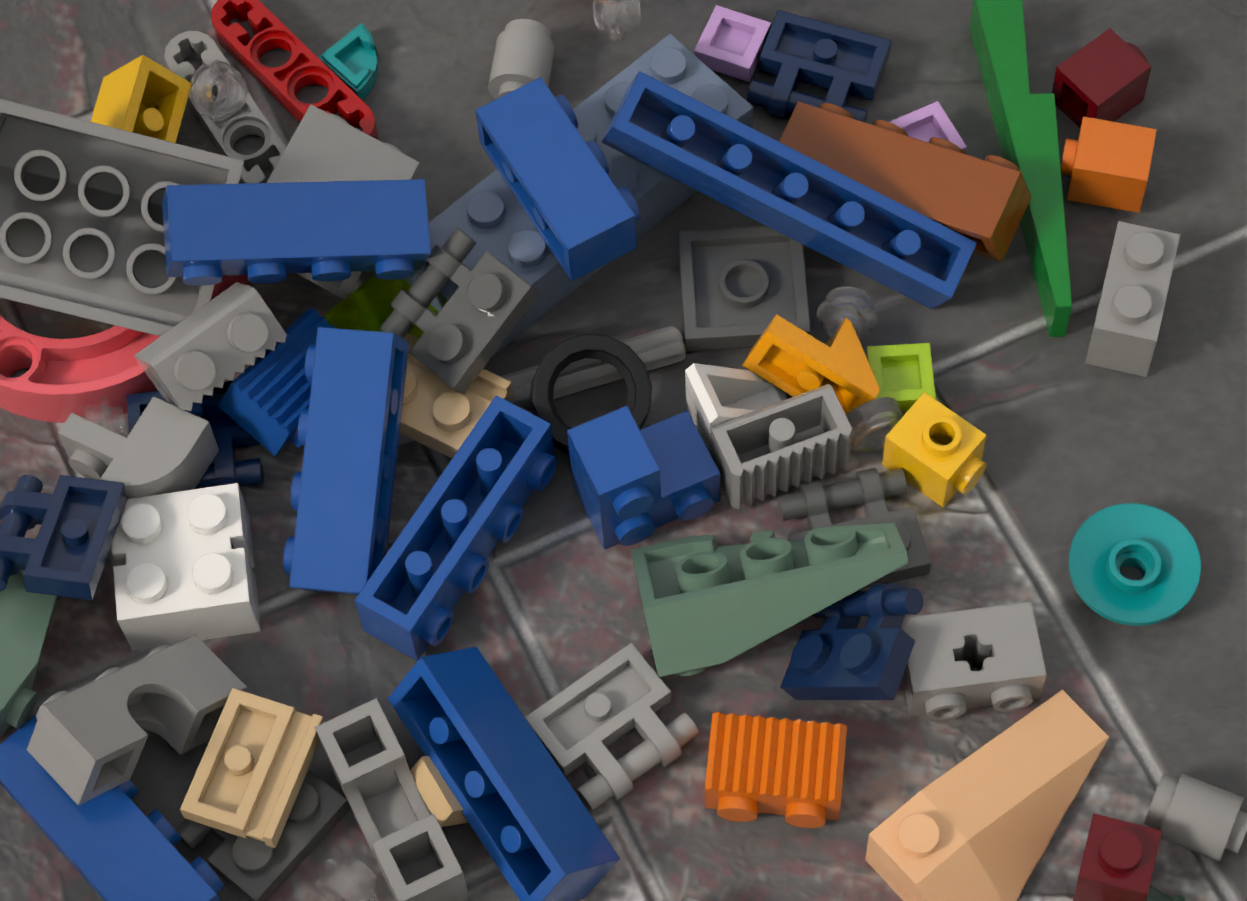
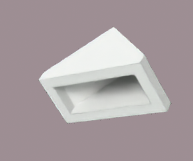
[685,363,788,455]

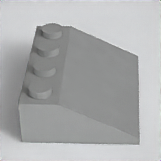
[0,99,244,336]

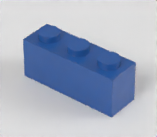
[475,77,641,282]

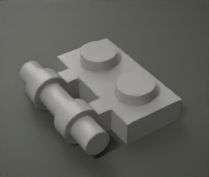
[525,643,699,811]

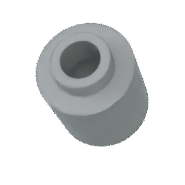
[488,19,555,100]
[1144,773,1247,861]

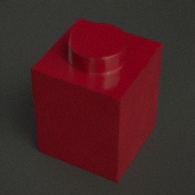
[1052,28,1152,129]
[1073,813,1162,901]

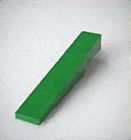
[969,0,1072,337]

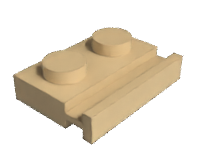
[400,334,514,458]
[180,688,325,848]

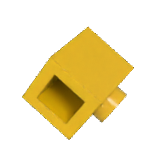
[882,392,987,508]

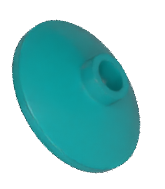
[1068,503,1201,626]

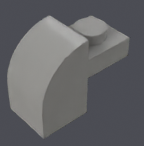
[58,396,219,499]

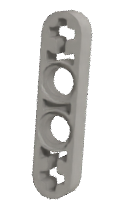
[164,31,286,184]

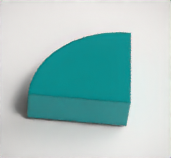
[318,23,379,101]

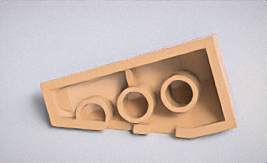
[865,689,1109,901]

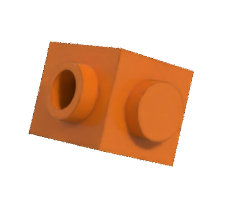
[1060,116,1157,213]

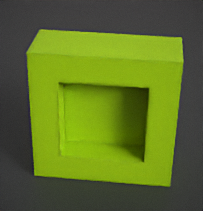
[866,343,936,414]

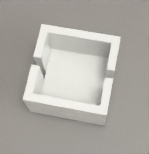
[112,483,261,651]

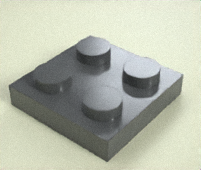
[678,226,811,351]

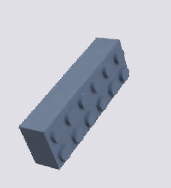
[402,34,753,358]

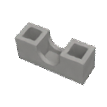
[27,635,247,806]
[315,698,470,901]

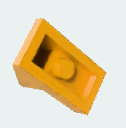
[742,314,880,428]

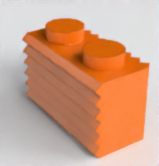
[704,712,847,828]

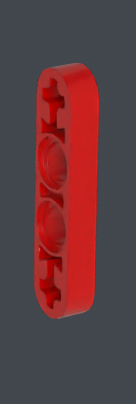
[211,0,378,140]

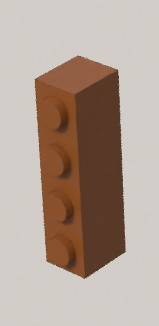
[779,101,1032,262]

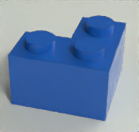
[567,406,720,550]

